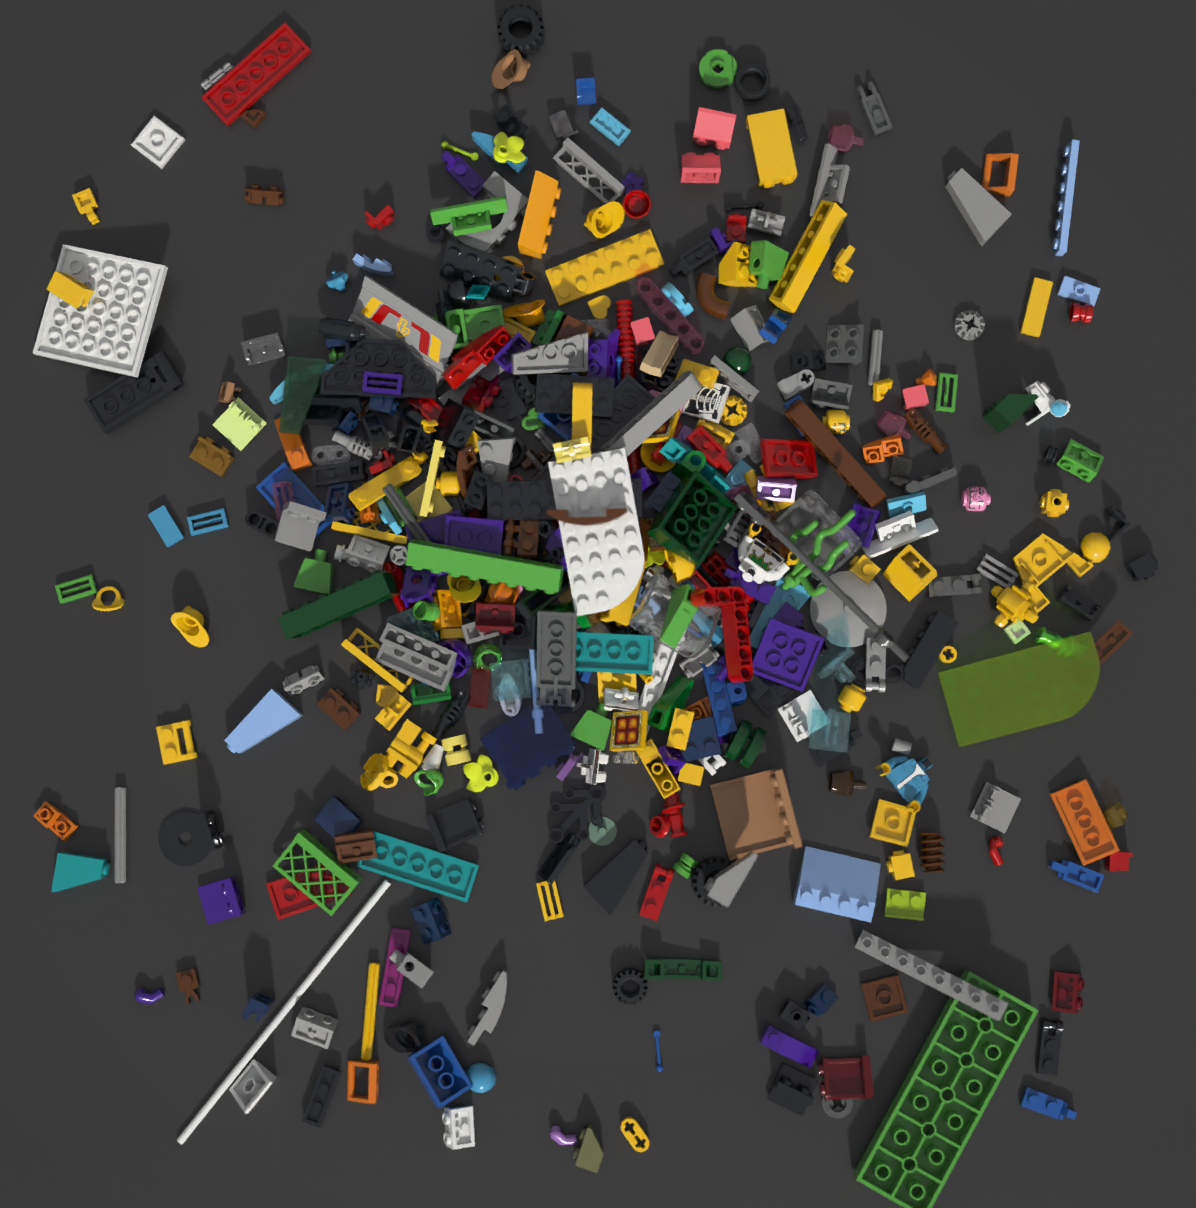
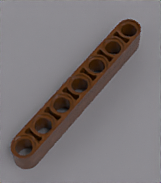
[784,399,886,509]

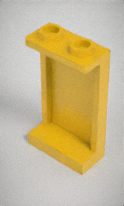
[745,109,797,188]

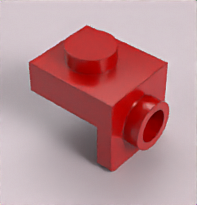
[364,205,395,231]

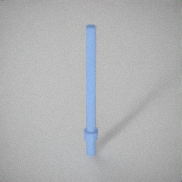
[529,650,544,734]

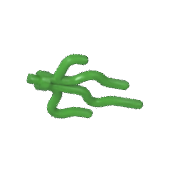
[781,509,856,597]

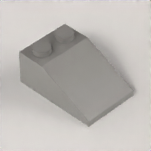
[704,851,758,907]

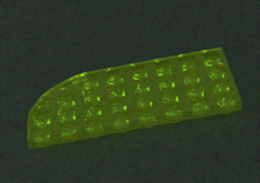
[938,631,1100,747]

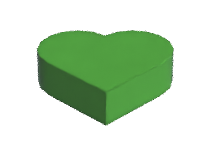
[522,407,545,431]

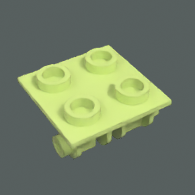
[213,397,267,451]

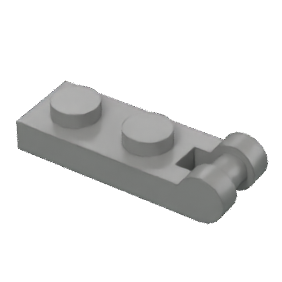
[865,638,886,692]

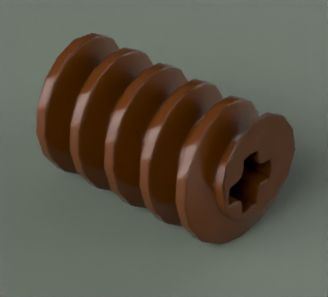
[920,832,945,872]

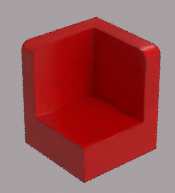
[1104,851,1133,871]

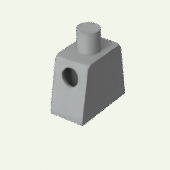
[389,949,434,988]

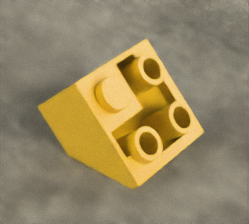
[719,242,758,287]

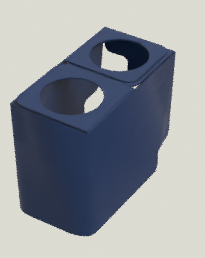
[313,796,363,838]

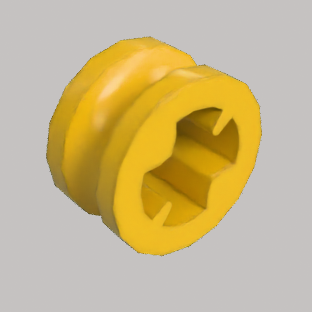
[938,646,957,663]

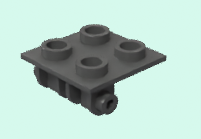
[825,324,864,365]

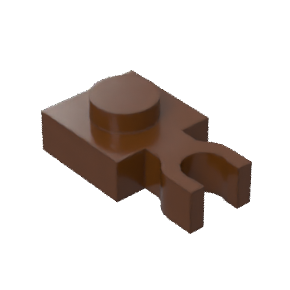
[175,967,200,1005]

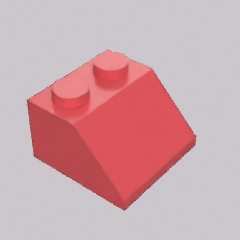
[693,107,736,150]
[681,152,721,183]

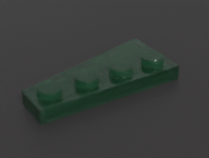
[279,356,328,435]

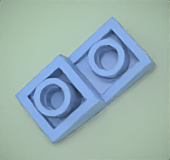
[352,254,394,276]

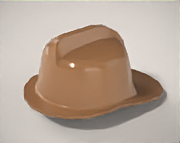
[492,49,531,89]

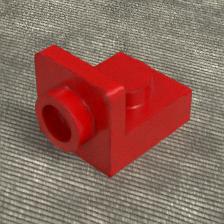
[726,213,747,243]
[369,449,396,477]

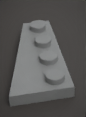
[511,332,588,374]

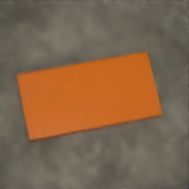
[1050,779,1120,866]

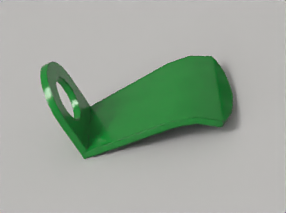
[671,450,706,480]

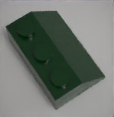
[983,394,1039,433]

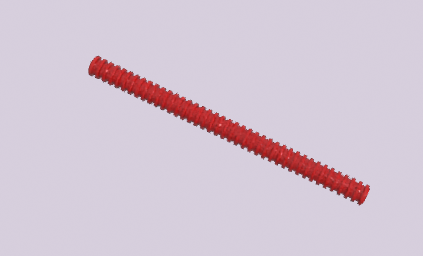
[615,299,644,516]

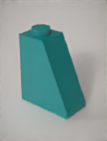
[51,852,110,892]

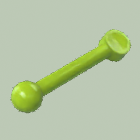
[441,141,478,161]

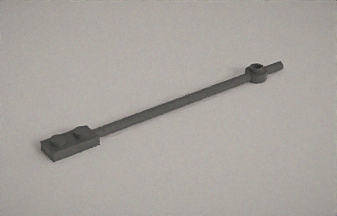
[734,491,910,662]

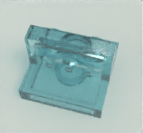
[816,647,856,683]
[808,708,851,753]

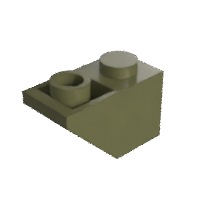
[573,1124,604,1173]

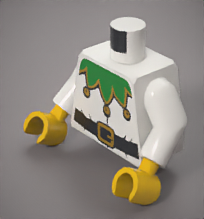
[738,523,799,584]

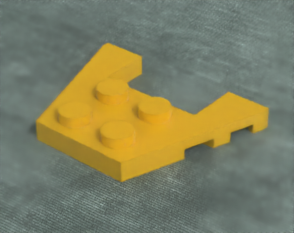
[1012,533,1094,613]

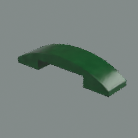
[644,958,722,981]

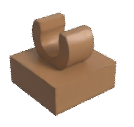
[218,382,241,403]

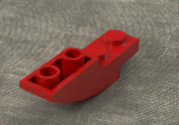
[441,325,512,390]

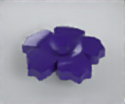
[621,173,644,194]

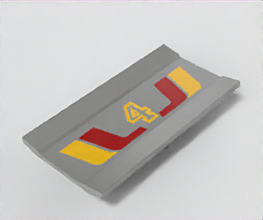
[348,275,458,383]

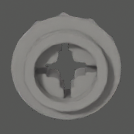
[954,310,986,340]

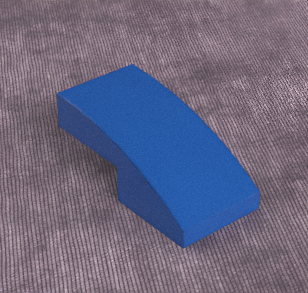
[758,307,792,344]

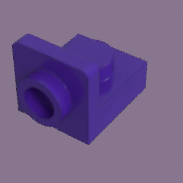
[709,227,738,255]
[658,745,686,775]

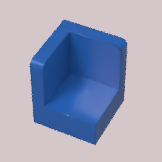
[576,78,596,105]

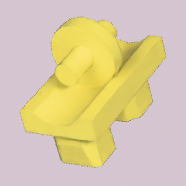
[553,436,592,463]

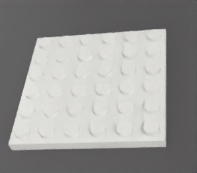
[33,244,168,378]

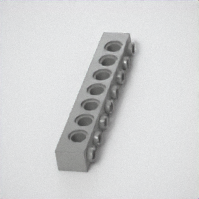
[855,930,1008,1022]

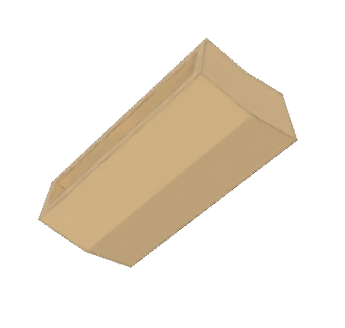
[640,330,679,377]

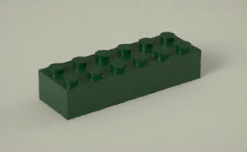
[278,570,400,639]

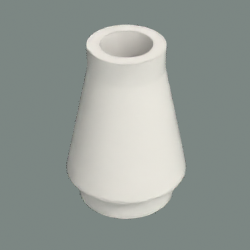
[421,744,444,771]

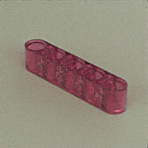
[636,277,704,355]

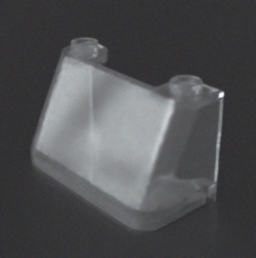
[629,572,721,658]

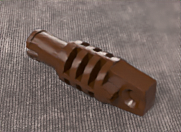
[903,408,948,454]

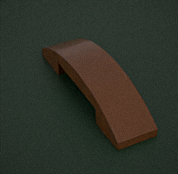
[457,444,488,518]
[547,508,627,526]

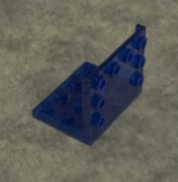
[480,704,576,790]

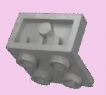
[274,501,326,551]

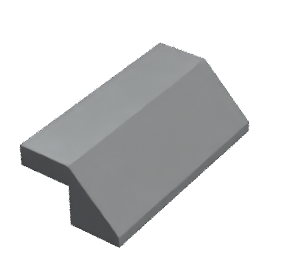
[374,623,457,692]

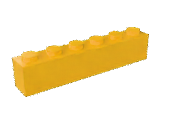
[769,200,847,313]

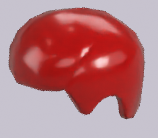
[623,190,651,219]

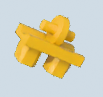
[375,692,412,731]

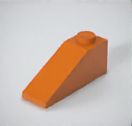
[274,413,314,473]

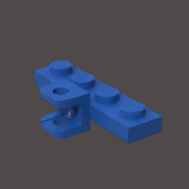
[701,661,747,736]

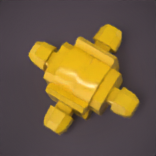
[991,581,1039,628]

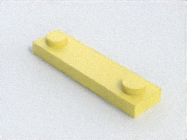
[419,440,446,518]

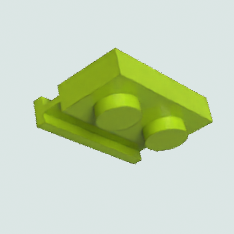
[884,888,926,921]

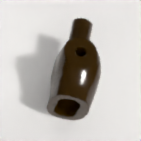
[829,770,866,796]

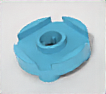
[661,282,694,318]

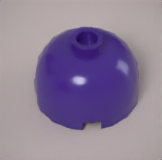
[439,639,472,678]

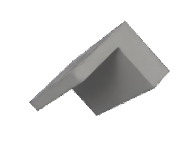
[731,305,768,351]

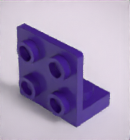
[198,876,246,924]

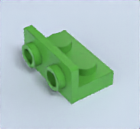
[1056,439,1104,482]

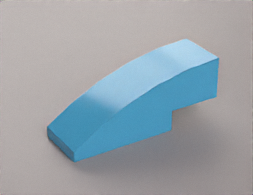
[471,132,528,173]

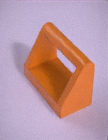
[982,153,1019,196]
[347,1060,379,1104]

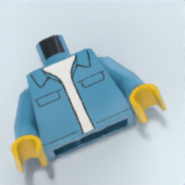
[876,756,933,814]

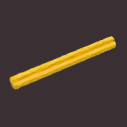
[361,962,380,1060]

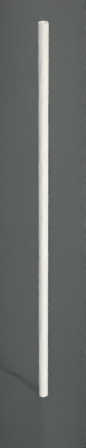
[177,879,391,1144]

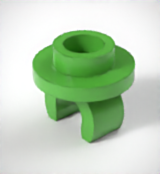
[328,348,346,364]

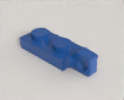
[1048,860,1105,893]
[1020,1086,1077,1120]

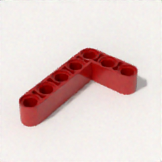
[690,586,753,683]

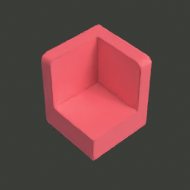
[631,317,655,348]
[902,384,929,411]

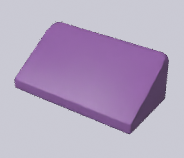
[755,476,797,502]

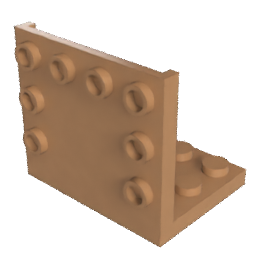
[710,768,803,860]

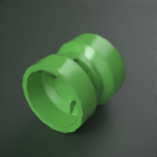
[413,601,440,621]
[672,852,699,879]

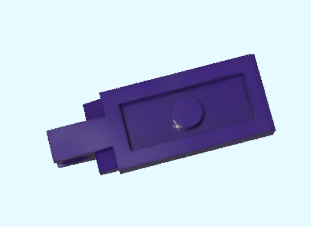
[441,150,485,198]
[723,568,776,605]

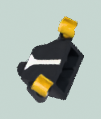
[396,405,438,465]

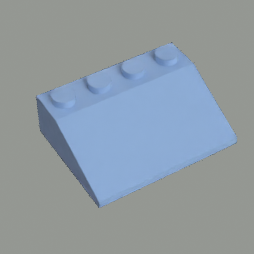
[793,846,881,922]

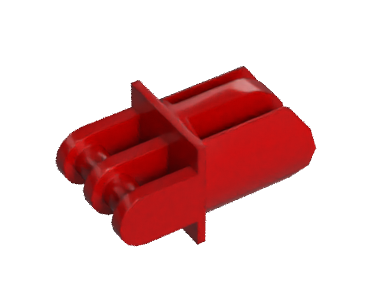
[701,551,736,587]

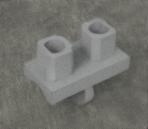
[747,208,785,236]

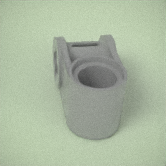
[777,369,815,401]

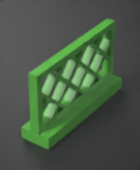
[273,829,363,916]

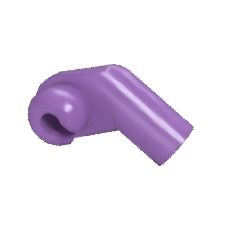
[550,1125,577,1145]

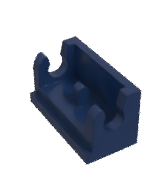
[241,992,275,1022]

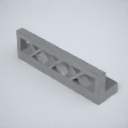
[553,137,624,204]

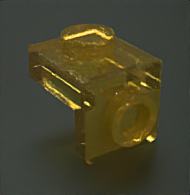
[1102,803,1128,830]

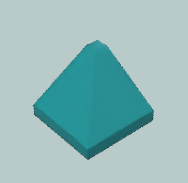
[466,285,490,299]

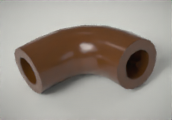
[695,273,730,320]

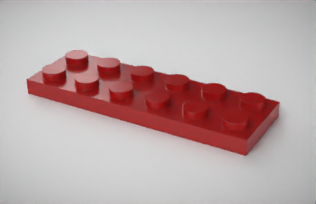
[201,22,311,127]

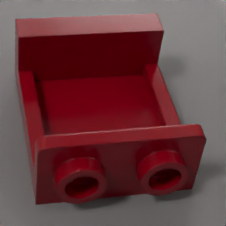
[818,1056,874,1100]

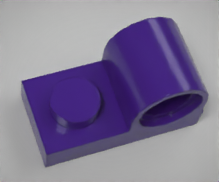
[630,467,660,492]

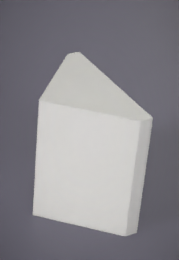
[229,1059,277,1114]

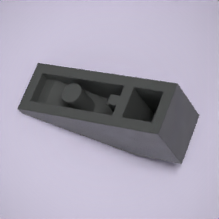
[463,405,515,438]

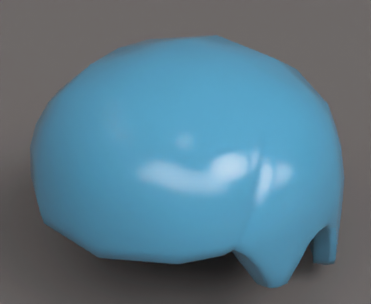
[466,1063,497,1093]

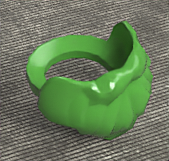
[473,643,502,671]
[414,769,444,796]

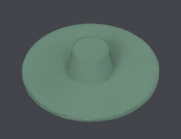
[588,817,617,846]

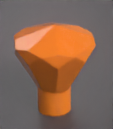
[915,368,937,386]

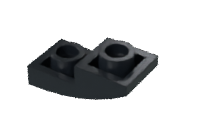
[652,355,683,393]

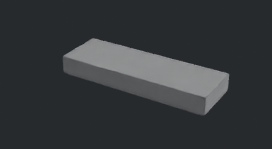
[708,355,759,402]

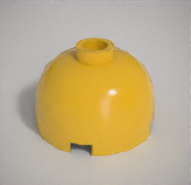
[664,548,696,584]

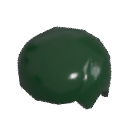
[723,346,752,375]

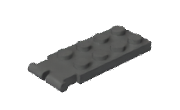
[536,610,577,707]

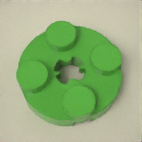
[699,49,737,89]

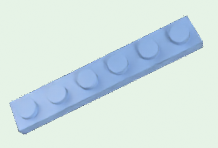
[1053,140,1080,256]

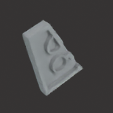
[477,437,516,497]

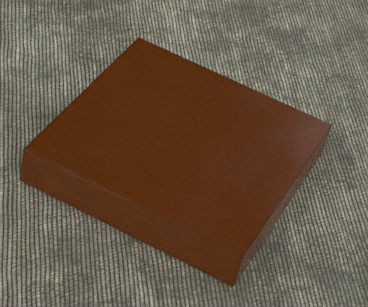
[860,973,908,1022]

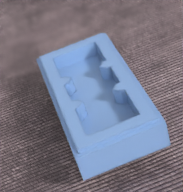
[1057,276,1101,307]

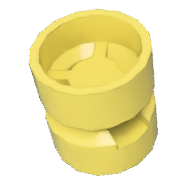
[441,734,471,766]

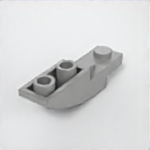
[467,969,508,1046]

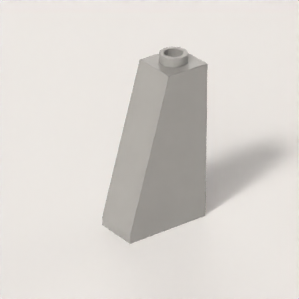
[945,168,1012,246]

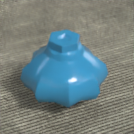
[326,271,348,292]

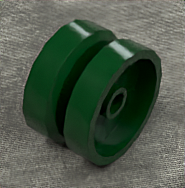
[724,719,767,768]

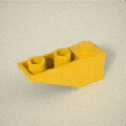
[636,739,680,799]

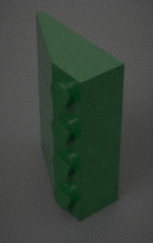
[646,470,737,566]

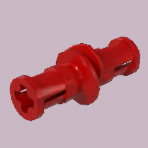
[662,777,687,838]

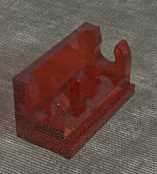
[468,669,492,709]

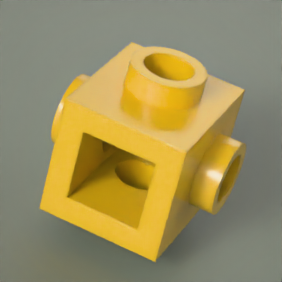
[1040,489,1069,517]

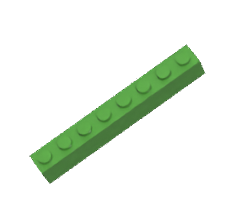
[406,539,564,594]

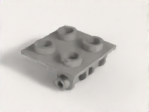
[970,782,1021,834]

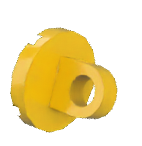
[360,753,398,791]

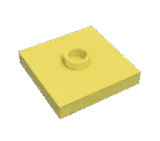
[406,482,453,522]

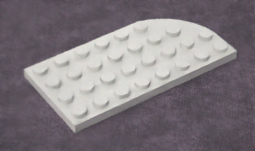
[548,448,645,616]

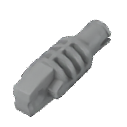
[332,430,384,461]

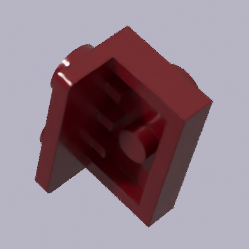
[475,602,515,633]

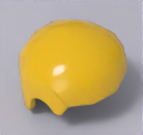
[1080,532,1110,563]

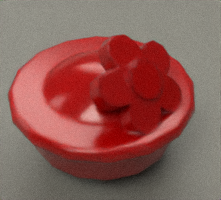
[649,814,670,838]

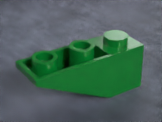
[647,675,694,732]

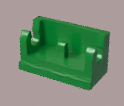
[411,681,453,705]

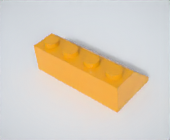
[518,171,561,259]

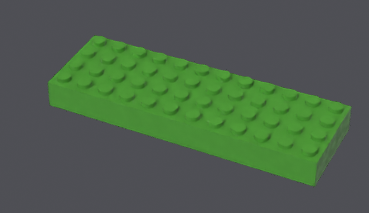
[853,969,1039,1208]

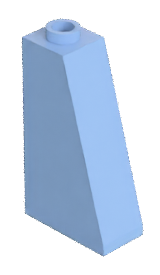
[224,689,303,754]

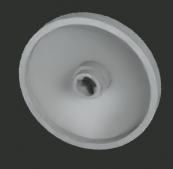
[809,571,887,648]

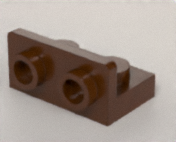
[316,687,361,730]

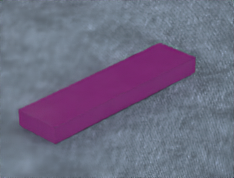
[379,927,411,1008]

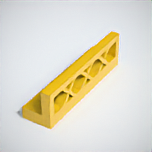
[331,511,409,545]
[341,627,414,693]

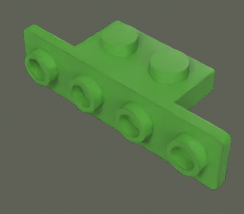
[430,196,508,236]

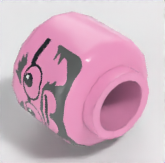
[961,486,991,511]

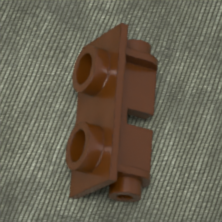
[244,184,285,206]

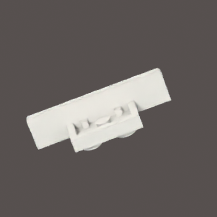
[861,510,939,559]

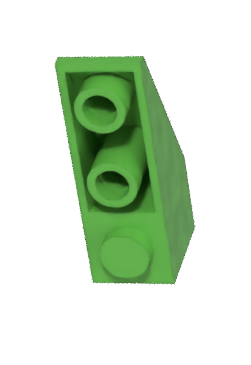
[659,584,698,648]

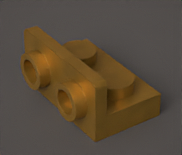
[189,436,235,478]

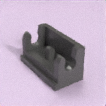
[241,332,286,366]

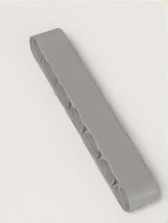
[596,370,702,456]

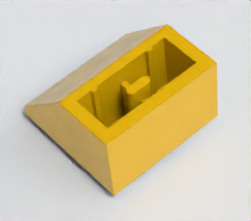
[882,544,937,602]

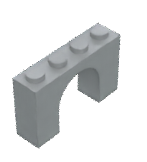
[446,171,529,254]

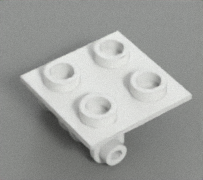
[778,690,830,742]

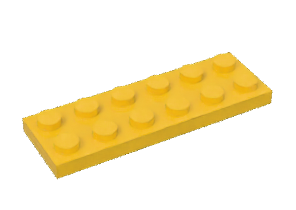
[545,229,664,307]

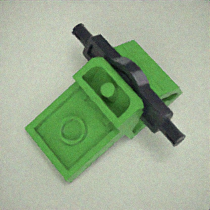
[432,289,505,366]

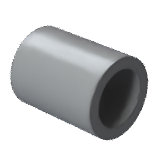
[891,738,912,756]

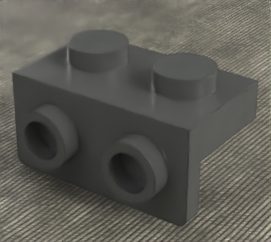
[810,376,853,410]

